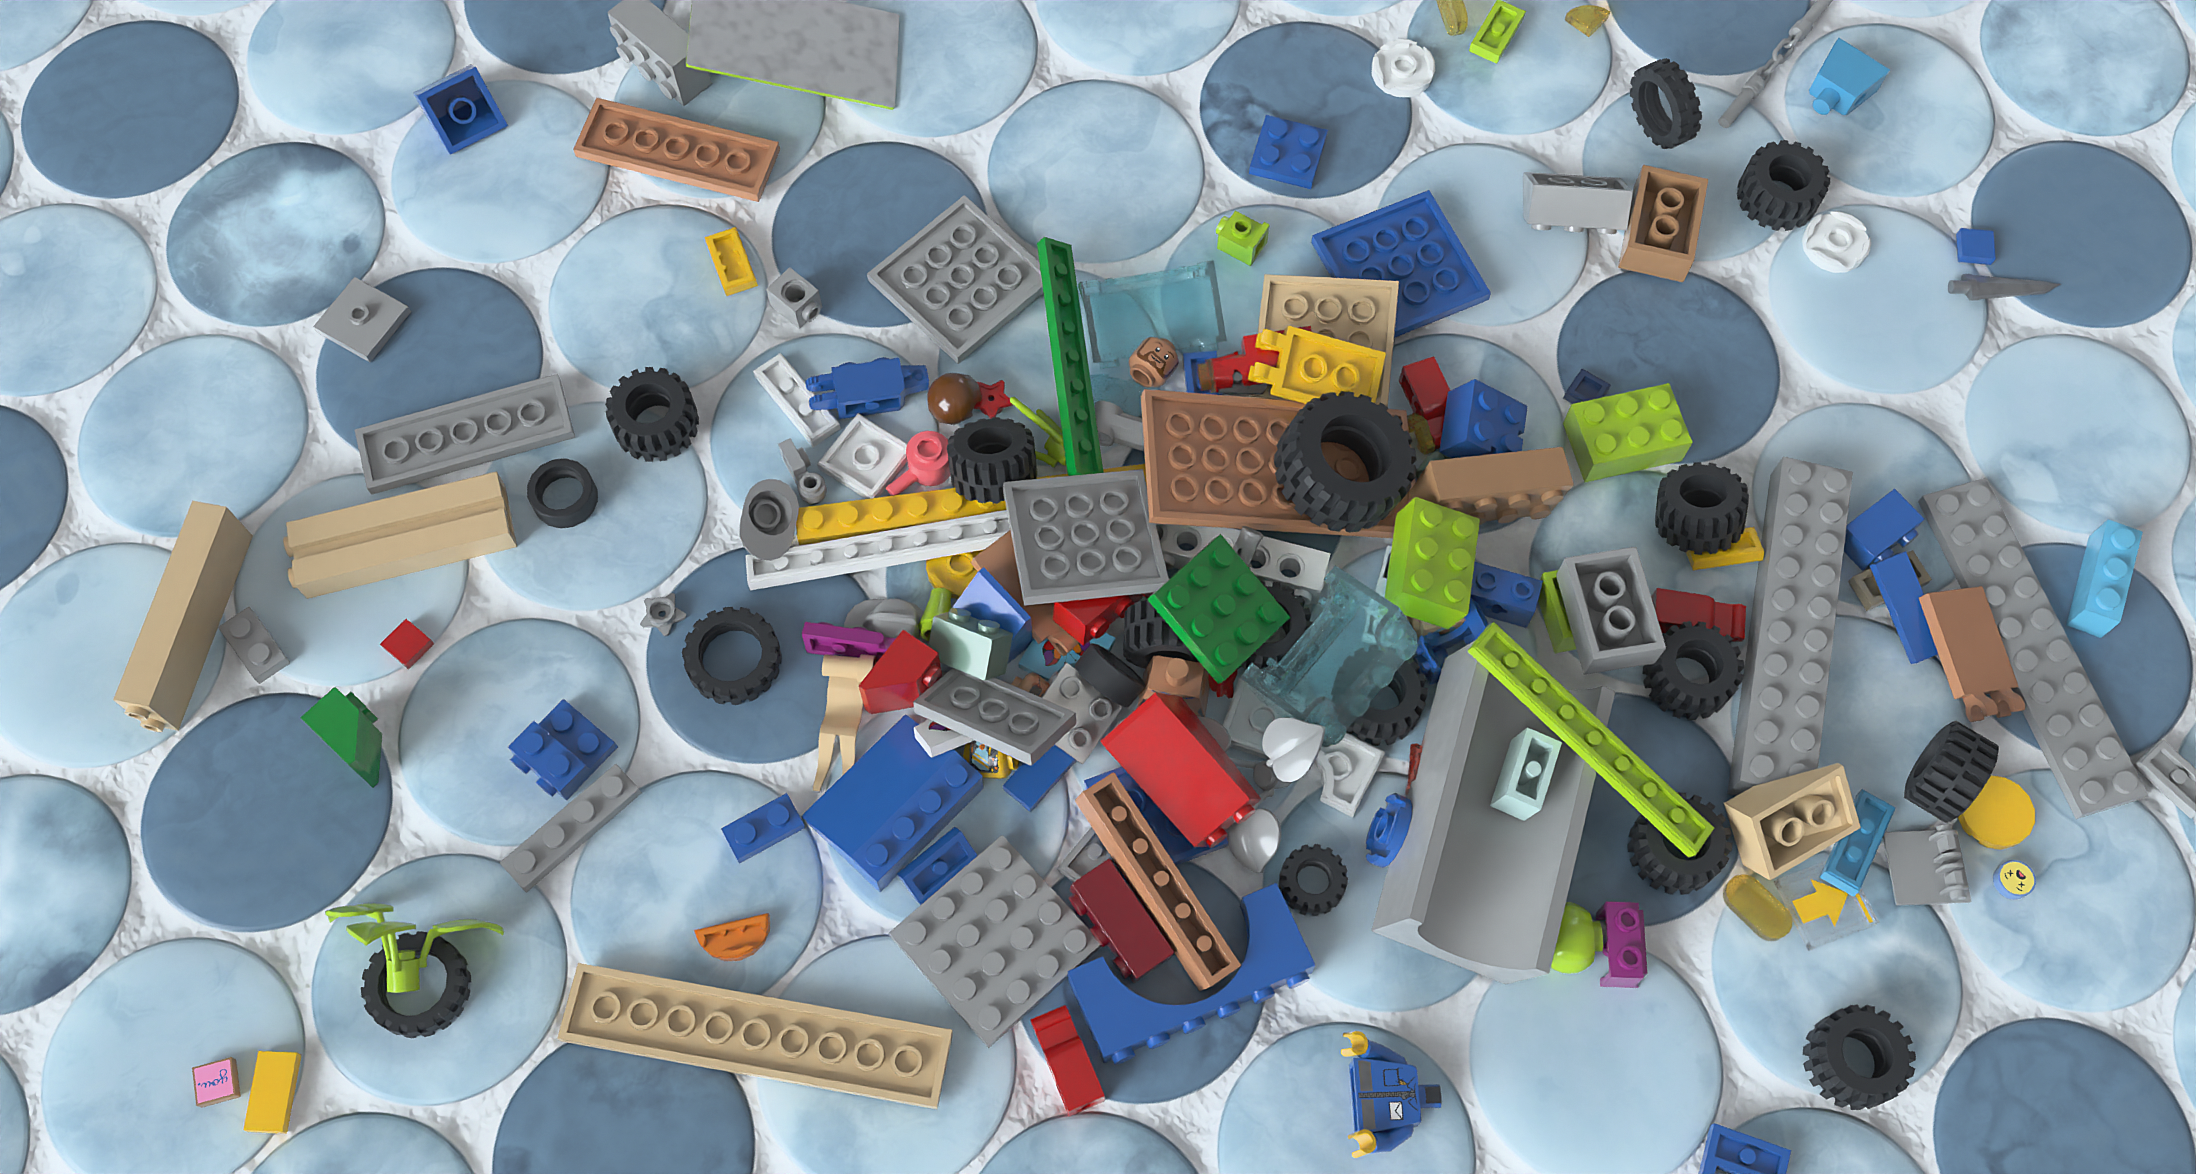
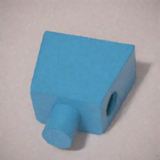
[1809,38,1890,115]

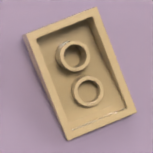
[1724,763,1861,880]

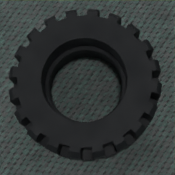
[1274,391,1417,533]

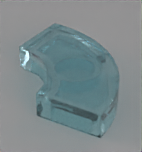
[1090,374,1146,418]

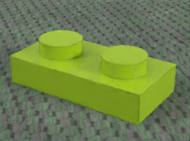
[1469,0,1526,64]

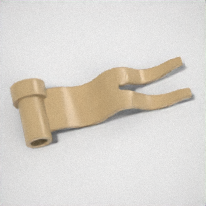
[813,654,876,791]

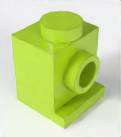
[1216,210,1270,266]

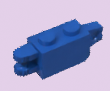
[805,357,929,419]

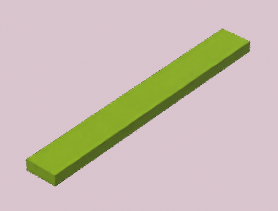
[1468,622,1714,857]

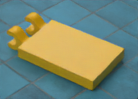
[1248,326,1386,404]

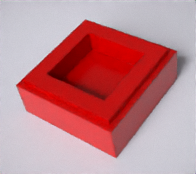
[380,619,434,670]

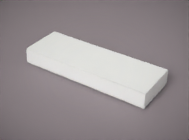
[753,353,841,448]

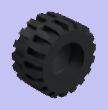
[1737,140,1831,231]
[605,367,699,462]
[947,417,1038,504]
[1655,462,1749,555]
[1237,581,1313,680]
[1123,600,1200,669]
[1642,621,1744,720]
[1331,646,1428,746]
[1904,721,1999,823]
[1627,792,1733,895]
[1802,1004,1916,1110]

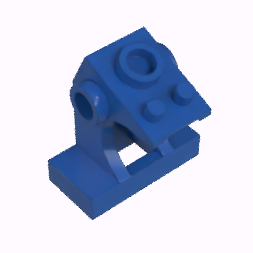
[1413,598,1489,685]

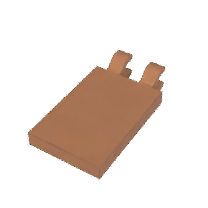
[970,530,1078,657]
[1919,586,2025,722]

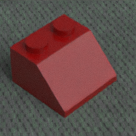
[858,630,943,714]

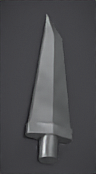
[1948,274,2061,300]

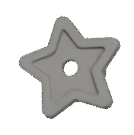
[640,593,686,636]

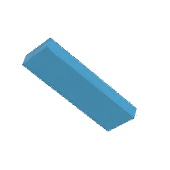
[1820,789,1895,897]

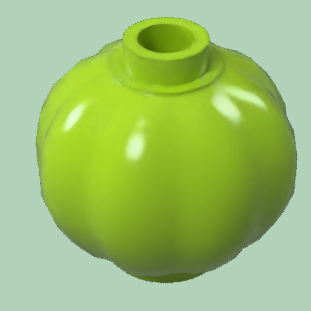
[1551,902,1603,974]

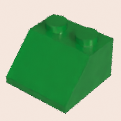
[300,687,382,788]

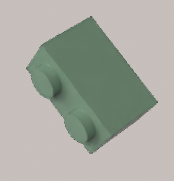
[928,608,1013,681]

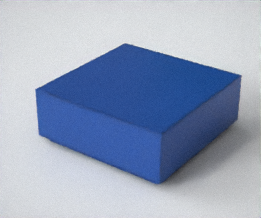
[1956,228,1996,265]

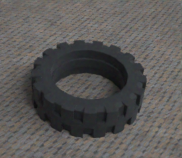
[1630,58,1702,149]
[682,607,782,705]
[361,931,471,1038]

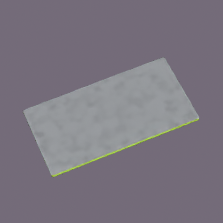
[686,0,899,110]

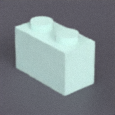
[1490,727,1562,821]

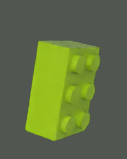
[1563,383,1693,483]
[1383,497,1480,629]

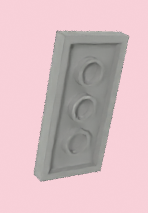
[913,668,1077,766]

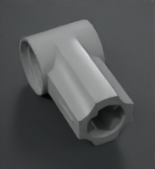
[1094,401,1145,452]

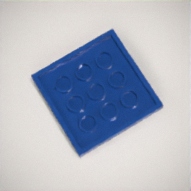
[1311,190,1491,338]

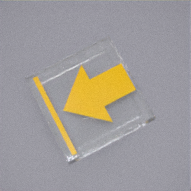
[1774,861,1880,951]

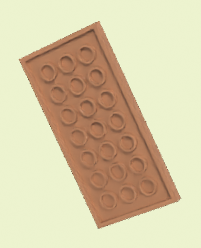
[1141,389,1415,538]

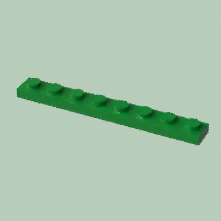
[1037,237,1104,476]

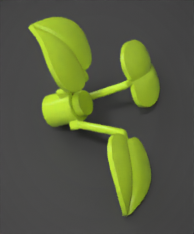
[325,903,504,993]

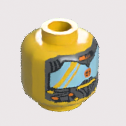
[963,740,1019,779]

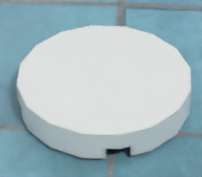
[1372,39,1435,97]
[1802,211,1871,273]

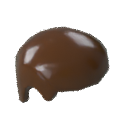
[927,373,982,425]

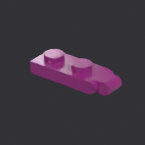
[801,622,895,663]

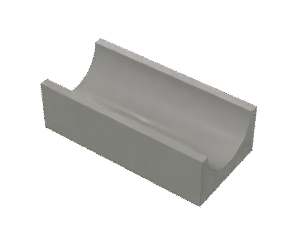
[1371,640,1615,984]

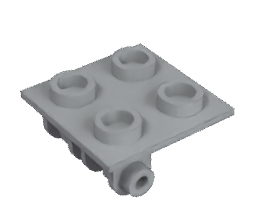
[1041,662,1122,764]
[1883,824,1971,906]

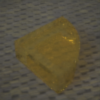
[1565,5,1610,37]
[1407,412,1436,455]

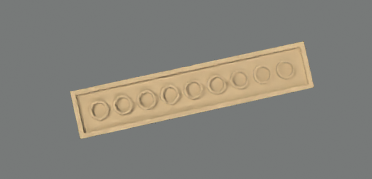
[557,963,953,1109]

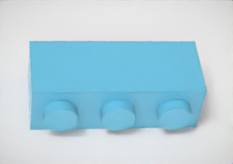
[2066,519,2143,638]

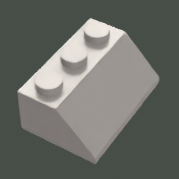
[1523,172,1633,234]

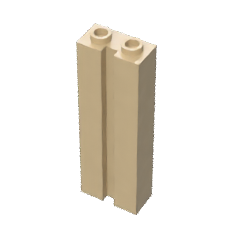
[283,471,517,599]
[113,500,253,732]

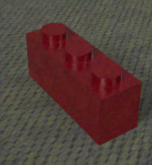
[1069,859,1174,983]

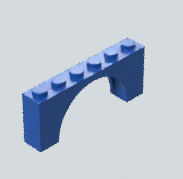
[1068,883,1316,1065]

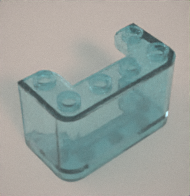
[1240,565,1418,748]

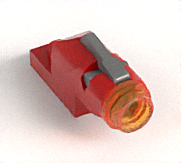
[1197,326,1312,395]

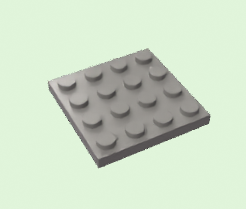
[867,195,1043,364]
[1003,469,1169,606]
[889,835,1101,1048]

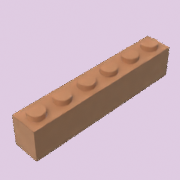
[1075,772,1241,992]

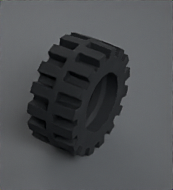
[1279,844,1348,916]

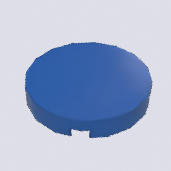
[1366,793,1412,868]

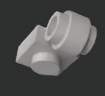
[778,438,827,504]

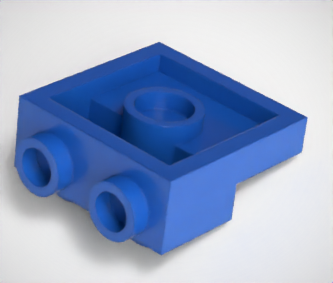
[508,699,618,801]

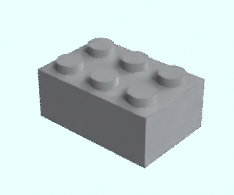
[607,0,712,106]
[1556,547,1666,675]

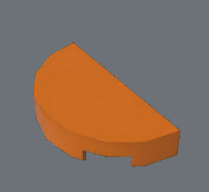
[694,913,770,961]

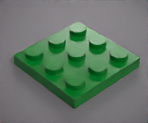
[1147,534,1290,684]

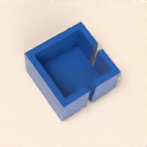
[1439,379,1528,459]

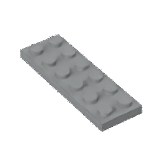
[355,374,575,495]

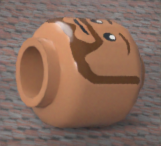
[1128,337,1179,388]

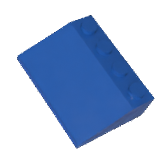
[801,714,984,892]

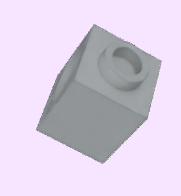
[766,267,822,329]

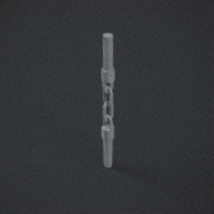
[1718,0,1833,128]

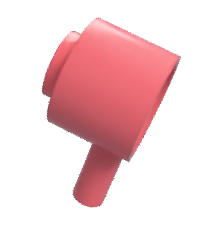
[886,431,950,496]

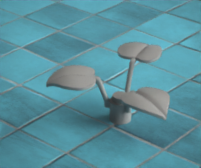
[1198,717,1326,873]

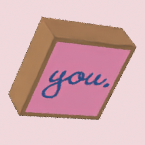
[192,1057,241,1108]

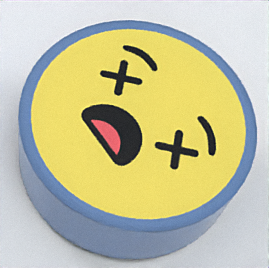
[1993,860,2036,900]

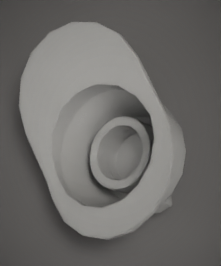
[739,479,799,561]
[844,598,926,643]

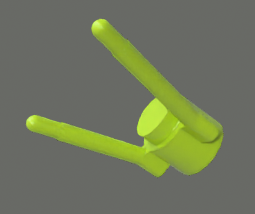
[1010,397,1066,468]

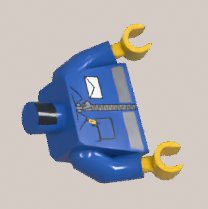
[1341,1031,1442,1158]

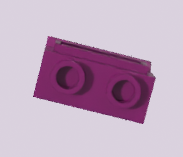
[1596,901,1648,988]

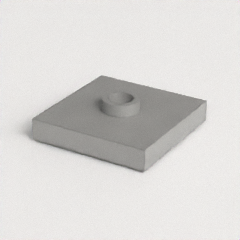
[313,277,411,362]

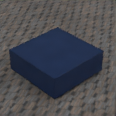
[1563,369,1611,404]

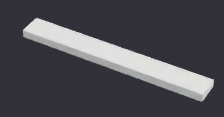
[745,510,1010,591]

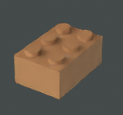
[1618,165,1708,282]

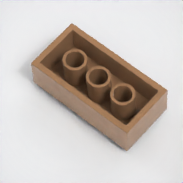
[1410,447,1574,525]

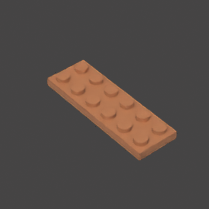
[573,97,780,202]

